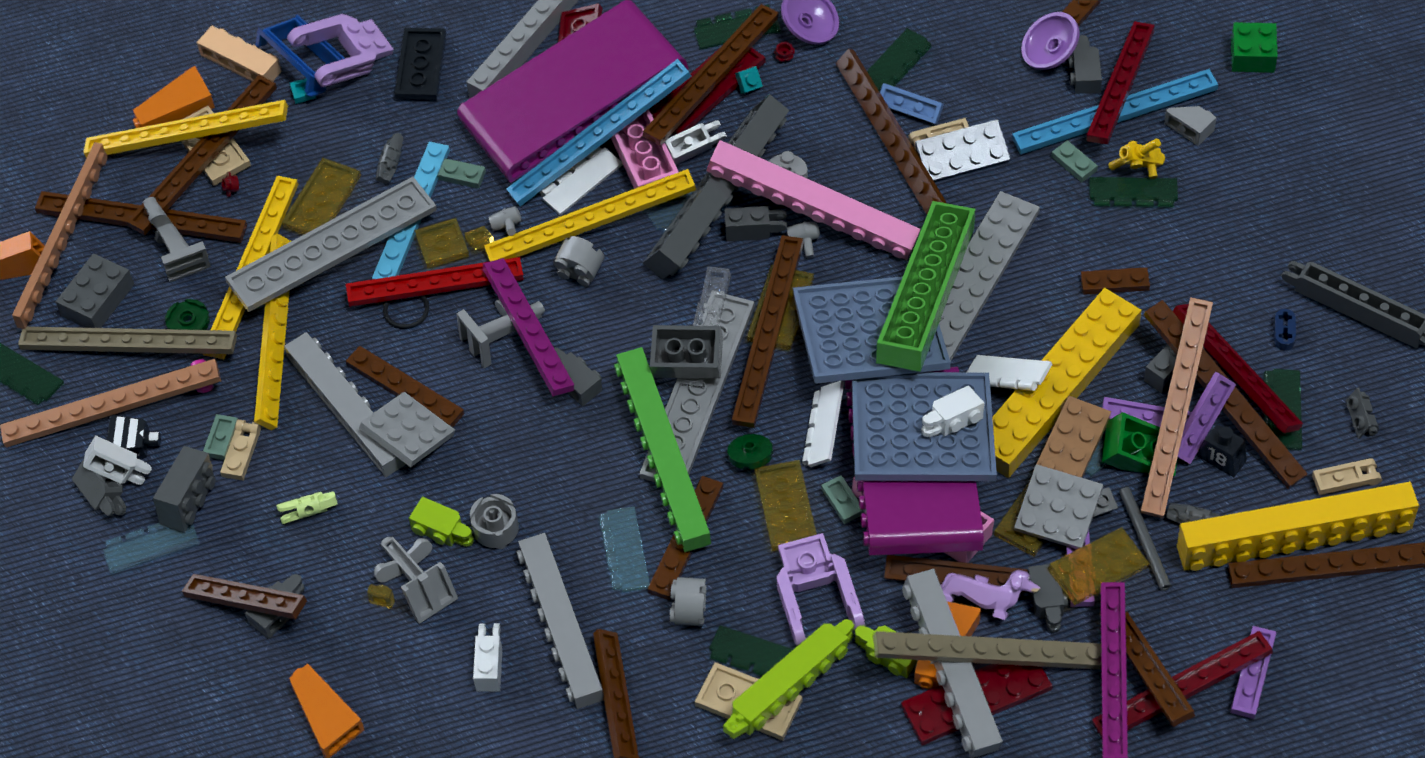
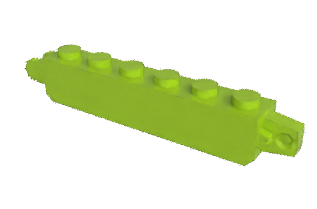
[723,619,854,739]

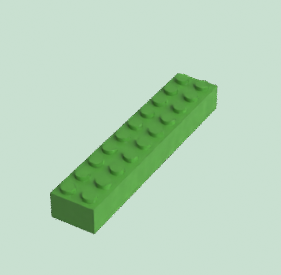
[876,201,975,372]

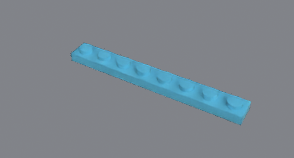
[372,142,450,280]

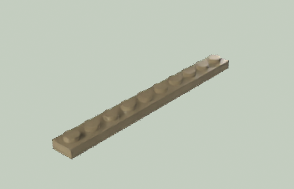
[18,327,237,354]
[873,631,1102,669]

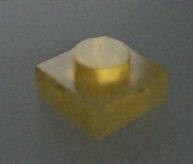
[464,226,494,250]
[367,584,395,609]

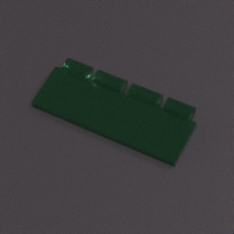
[694,4,781,50]
[867,28,932,92]
[1089,177,1178,207]
[0,343,64,405]
[1263,369,1302,451]
[709,625,794,676]

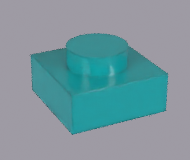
[735,66,763,93]
[290,78,316,104]

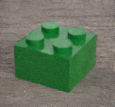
[1231,22,1278,73]

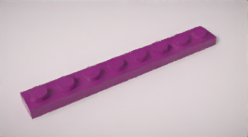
[483,258,574,396]
[1101,582,1128,758]

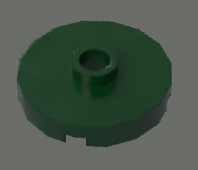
[165,299,210,330]
[728,434,773,469]

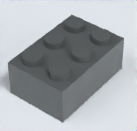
[56,253,135,328]
[650,325,723,379]
[153,446,216,533]

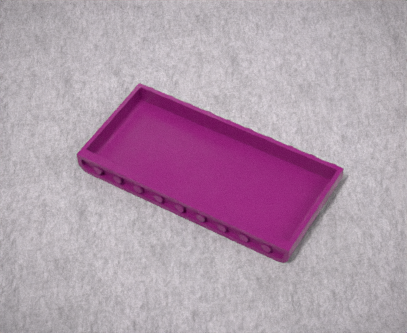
[457,0,689,183]
[845,367,984,555]

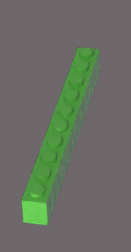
[614,347,711,552]

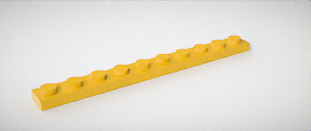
[83,100,288,158]
[484,169,696,261]
[203,176,299,360]
[254,233,291,431]

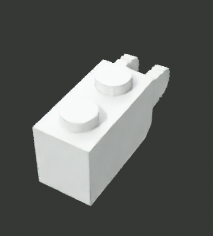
[665,120,727,165]
[922,385,984,437]
[83,435,152,485]
[473,623,502,691]

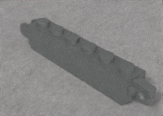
[1281,261,1425,348]

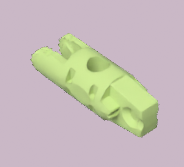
[276,491,337,524]

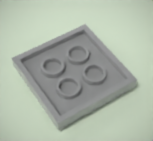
[359,392,455,467]
[1014,464,1103,551]

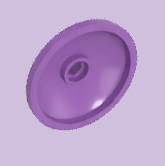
[781,0,839,45]
[1021,12,1079,70]

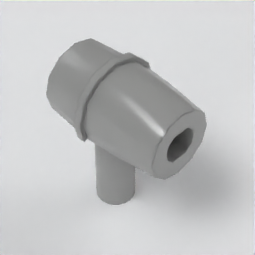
[488,206,521,236]
[787,222,820,259]

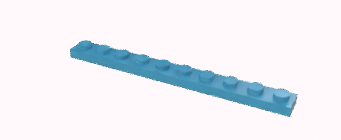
[507,59,692,206]
[1012,69,1218,154]

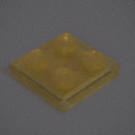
[415,218,469,269]

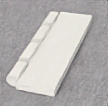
[540,147,623,216]
[967,355,1053,391]
[802,381,844,467]

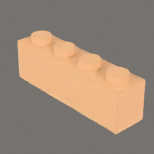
[197,26,282,82]

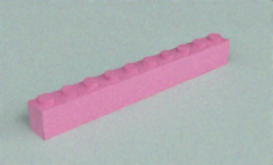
[706,140,921,260]

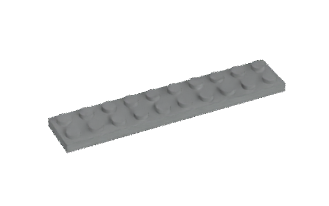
[225,177,437,312]
[939,191,1040,362]
[639,291,755,482]

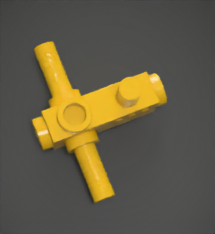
[1108,138,1165,179]

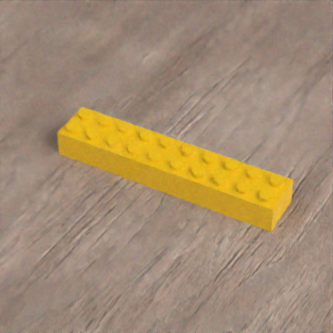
[992,287,1142,479]
[1177,481,1419,571]

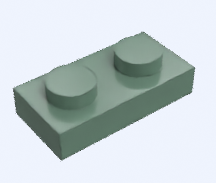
[1051,140,1098,182]
[438,158,486,189]
[203,414,238,460]
[821,475,864,524]

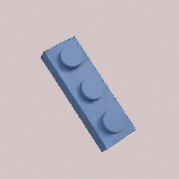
[880,83,944,124]

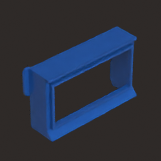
[255,14,345,97]

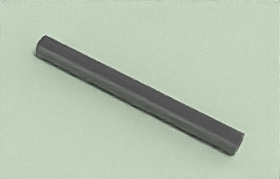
[1119,487,1171,591]

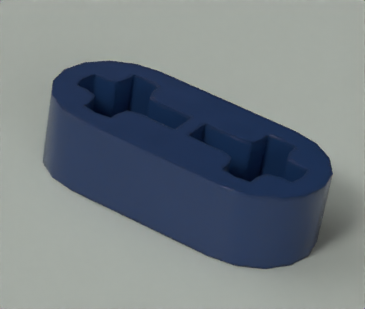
[1274,309,1296,351]

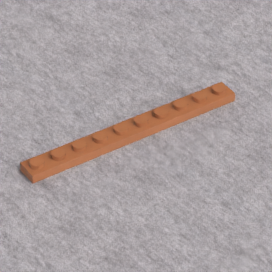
[12,142,107,329]
[1141,297,1213,518]
[0,359,221,447]

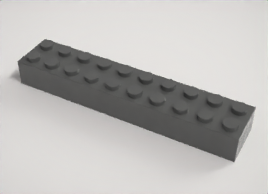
[643,94,789,279]

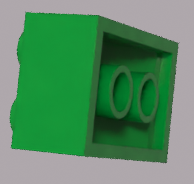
[1102,412,1177,477]

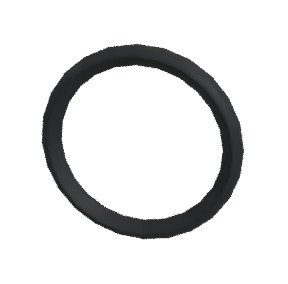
[383,295,429,329]

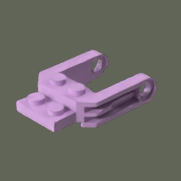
[287,14,393,87]
[777,533,865,646]

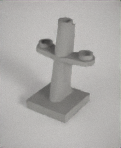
[143,197,211,282]
[456,300,545,368]
[374,537,458,624]

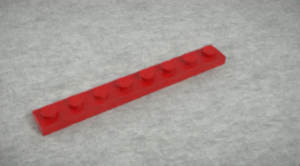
[346,257,524,307]

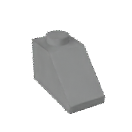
[1164,106,1216,146]

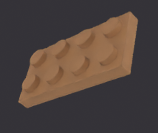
[1033,396,1111,478]

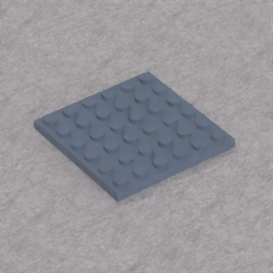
[793,276,951,383]
[852,372,997,481]

